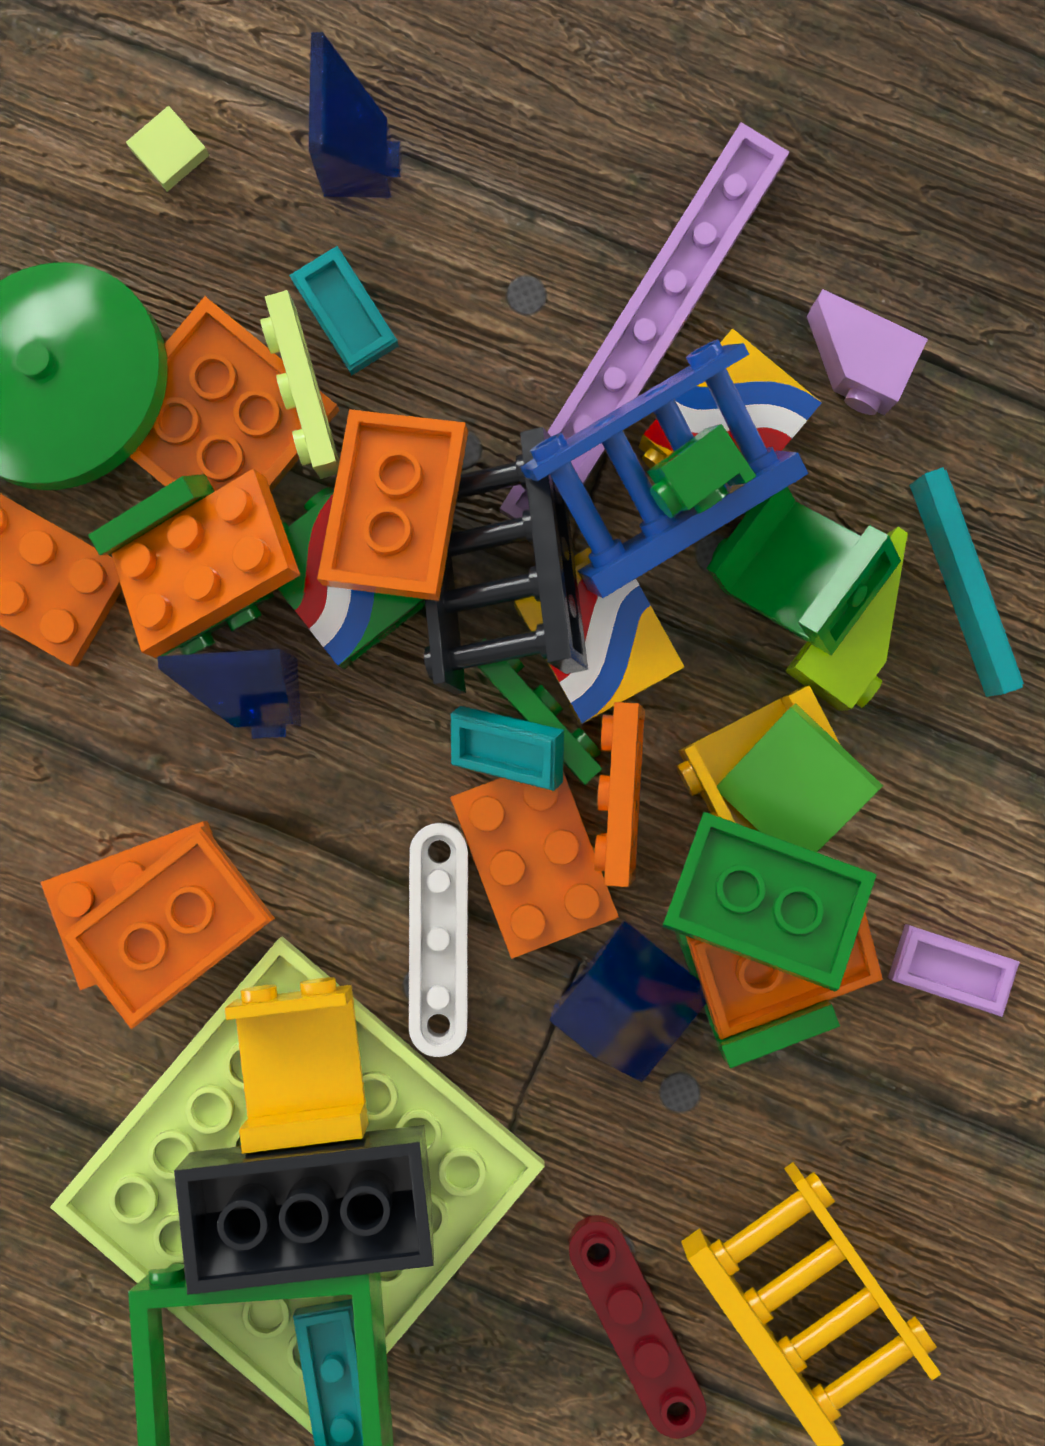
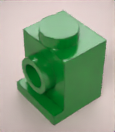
[646,424,756,518]

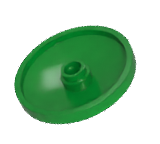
[0,262,168,490]

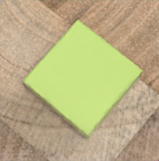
[126,105,210,192]

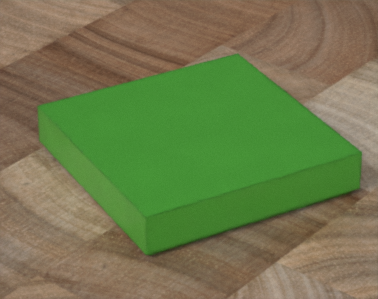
[717,703,883,852]

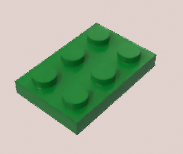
[662,812,877,991]

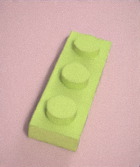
[260,290,340,479]

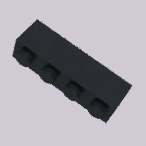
[174,1125,434,1295]

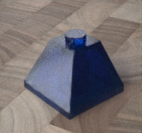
[309,32,402,198]
[158,649,301,739]
[549,919,707,1082]

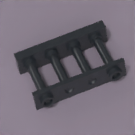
[424,427,588,695]

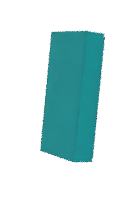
[289,246,399,376]
[451,706,564,791]

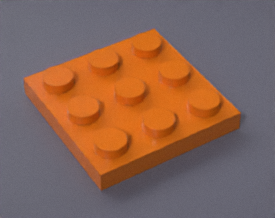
[130,296,340,492]

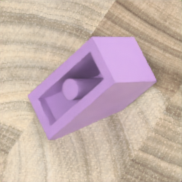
[807,289,928,415]

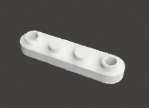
[409,823,468,1057]

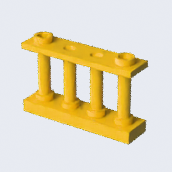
[681,1162,941,1446]

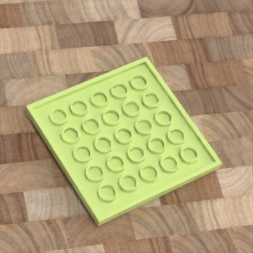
[50,936,545,1435]

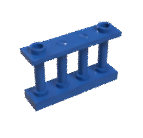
[520,339,808,598]

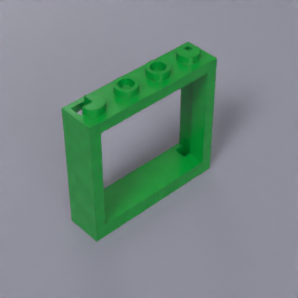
[128,1263,394,1446]

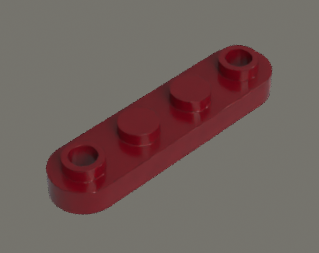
[568,1215,706,1439]

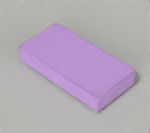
[888,924,1020,1017]

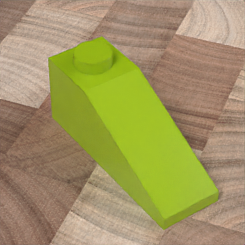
[785,526,908,711]

